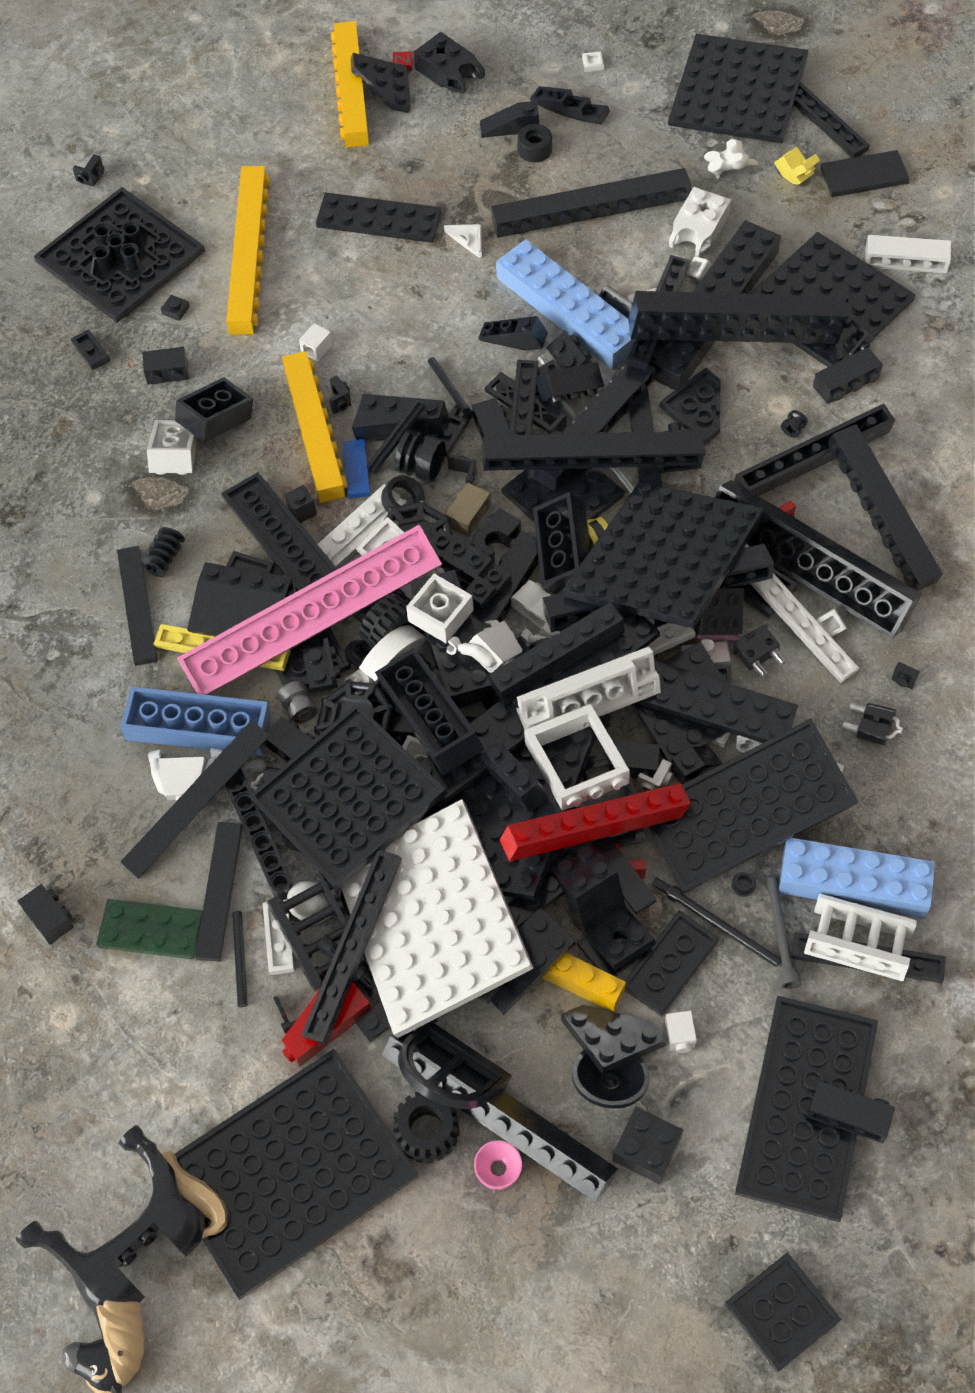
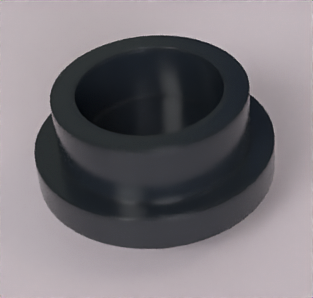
[731,872,756,897]

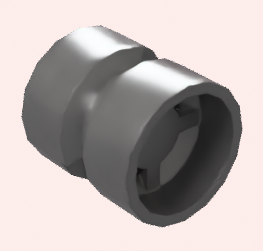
[277,681,318,725]

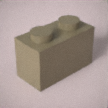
[444,482,491,537]

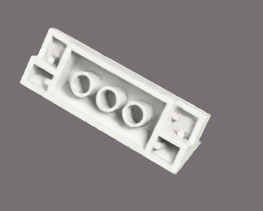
[516,647,661,730]

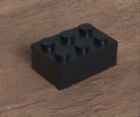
[175,377,253,443]

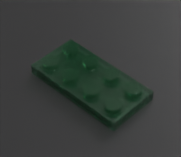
[96,899,203,960]

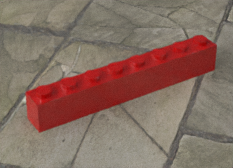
[500,783,691,862]

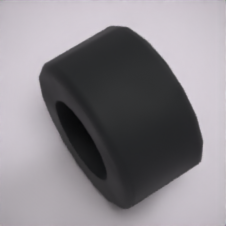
[517,124,552,162]

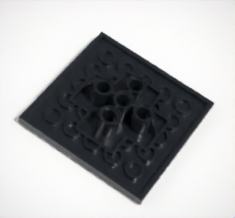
[34,187,205,323]

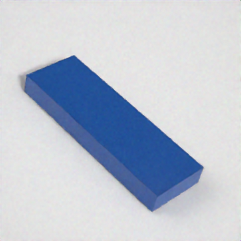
[343,439,370,499]

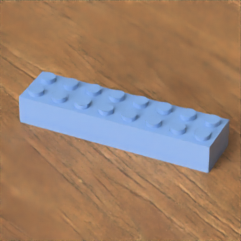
[496,239,635,370]

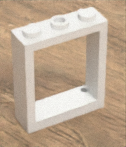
[524,704,629,811]

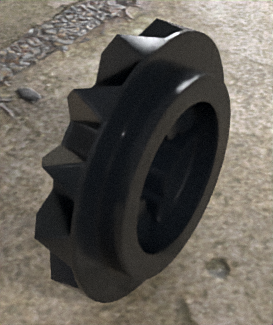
[345,640,373,669]

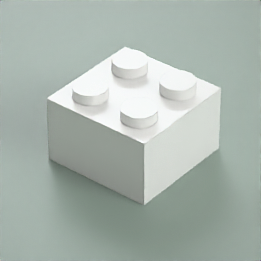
[407,574,473,644]

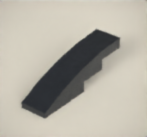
[530,86,610,125]

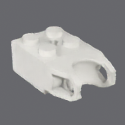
[669,187,731,257]

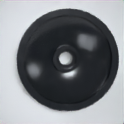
[572,1050,649,1109]

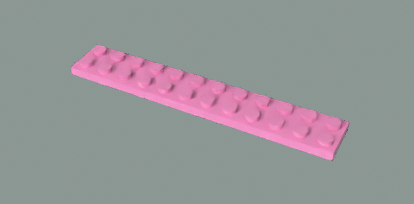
[177,525,442,695]

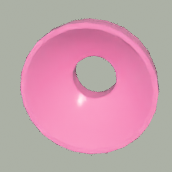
[474,1140,522,1190]

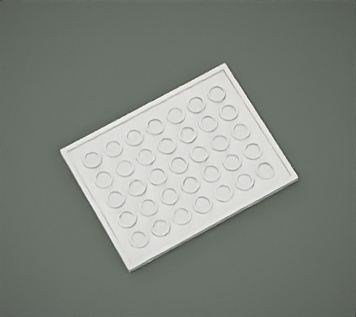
[341,800,533,1038]

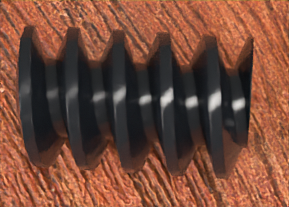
[141,527,185,578]

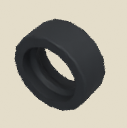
[381,475,425,519]

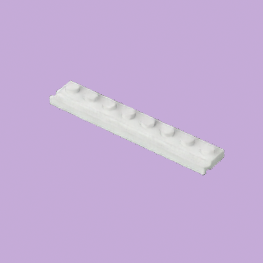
[283,484,407,593]

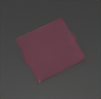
[695,634,739,640]

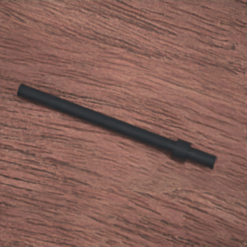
[652,877,781,967]

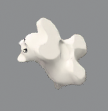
[704,139,758,179]

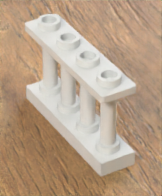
[804,894,917,981]

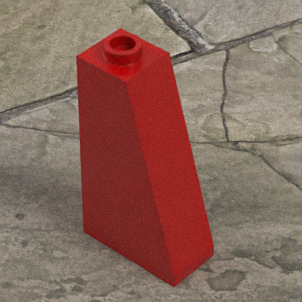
[281,982,371,1067]

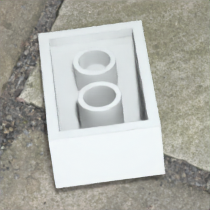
[147,420,197,475]

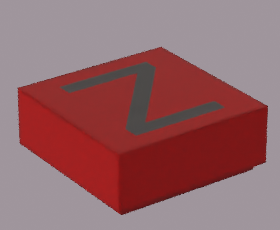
[393,51,412,70]

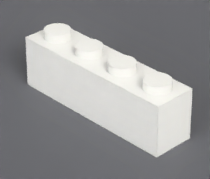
[865,235,951,273]

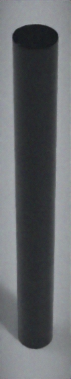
[428,357,470,415]
[232,911,248,1008]

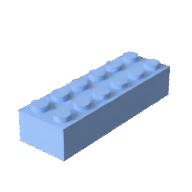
[778,838,935,918]

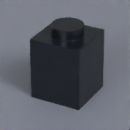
[284,485,317,523]

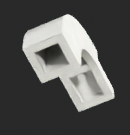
[359,625,430,682]

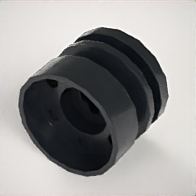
[394,428,446,483]

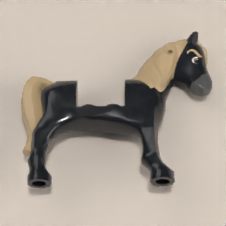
[16,1125,227,1393]

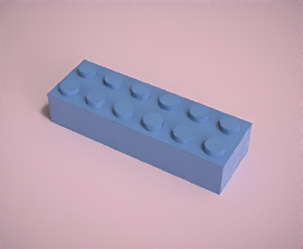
[120,687,271,756]

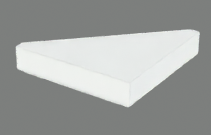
[444,224,482,258]

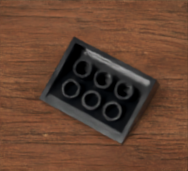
[187,562,294,637]

